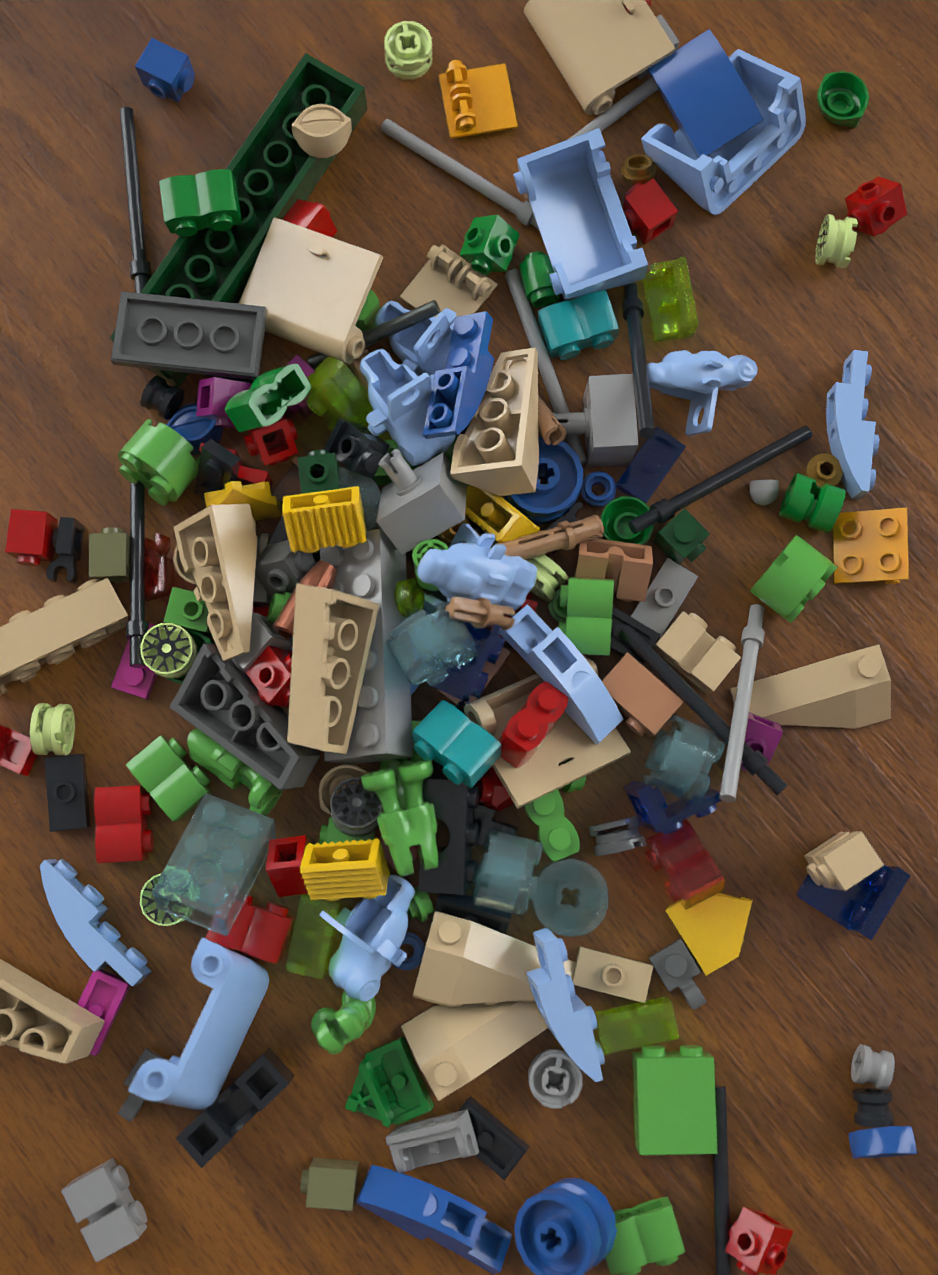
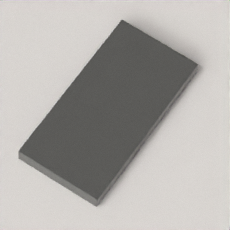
[111,291,267,380]

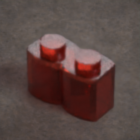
[645,818,725,910]

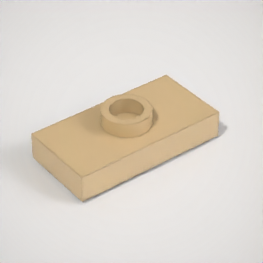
[572,946,653,1003]

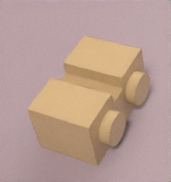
[653,611,741,695]
[804,832,884,891]

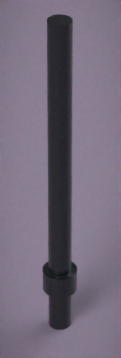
[119,107,152,293]
[622,282,655,438]
[628,425,812,534]
[126,481,149,668]
[618,624,788,796]
[713,1085,732,1275]

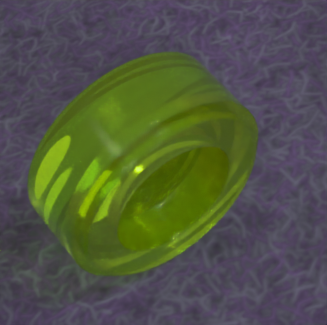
[394,578,425,617]

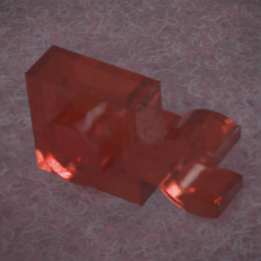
[145,533,174,601]

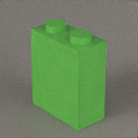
[632,1045,717,1155]

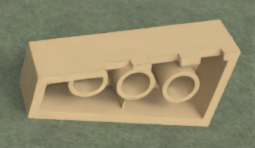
[0,578,128,696]
[287,583,379,754]
[0,959,105,1064]

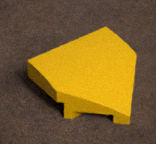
[204,481,282,521]
[665,887,753,975]

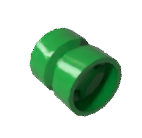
[779,473,846,534]

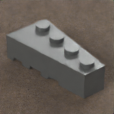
[170,643,321,790]

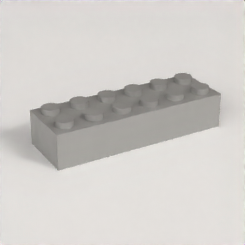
[320,529,413,765]

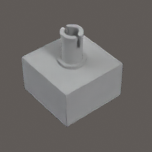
[553,374,638,467]
[376,449,467,555]

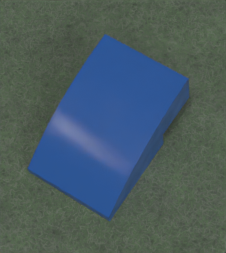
[648,29,764,158]

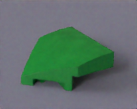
[345,1036,434,1128]

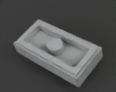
[631,558,699,638]

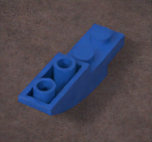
[423,311,494,439]
[355,1165,513,1275]

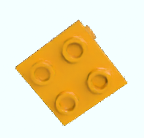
[439,60,518,139]
[833,507,909,584]

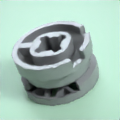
[528,1049,582,1108]

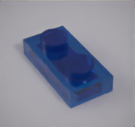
[616,426,686,504]

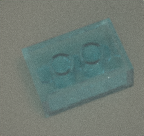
[152,793,276,936]

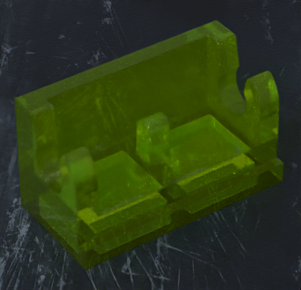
[643,257,699,342]
[285,894,342,979]
[594,997,679,1055]

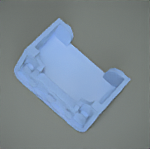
[641,49,806,215]
[513,128,648,300]
[128,938,269,1111]

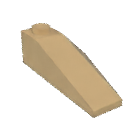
[174,504,257,661]
[729,644,891,729]
[401,1001,548,1101]

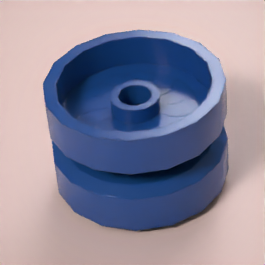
[503,436,583,525]
[514,1178,617,1275]

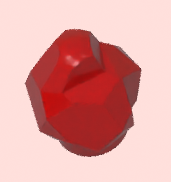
[474,766,514,811]

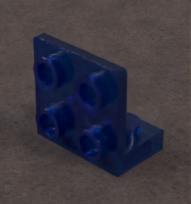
[428,620,505,704]
[623,780,722,835]
[796,834,911,940]

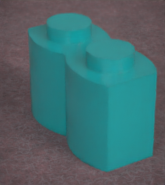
[538,290,619,360]
[412,700,501,788]

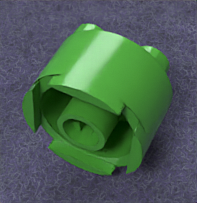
[118,419,200,506]
[750,535,837,623]

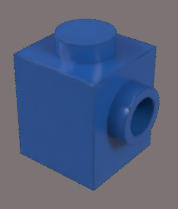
[135,38,195,102]

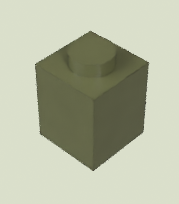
[89,527,130,583]
[300,1157,359,1211]

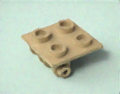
[400,244,498,317]

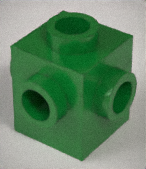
[459,215,520,275]

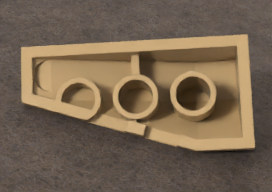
[450,347,539,496]
[413,911,576,1007]

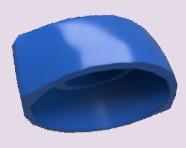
[167,403,224,455]
[849,1126,917,1159]

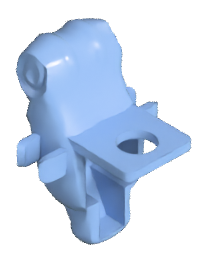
[374,301,456,377]
[359,349,456,466]
[647,350,758,437]
[417,523,537,611]
[320,875,415,1002]

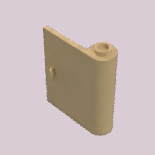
[524,0,676,115]
[239,217,383,364]
[464,655,631,809]

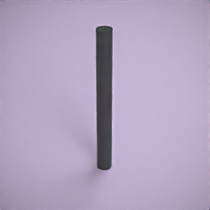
[308,300,440,371]

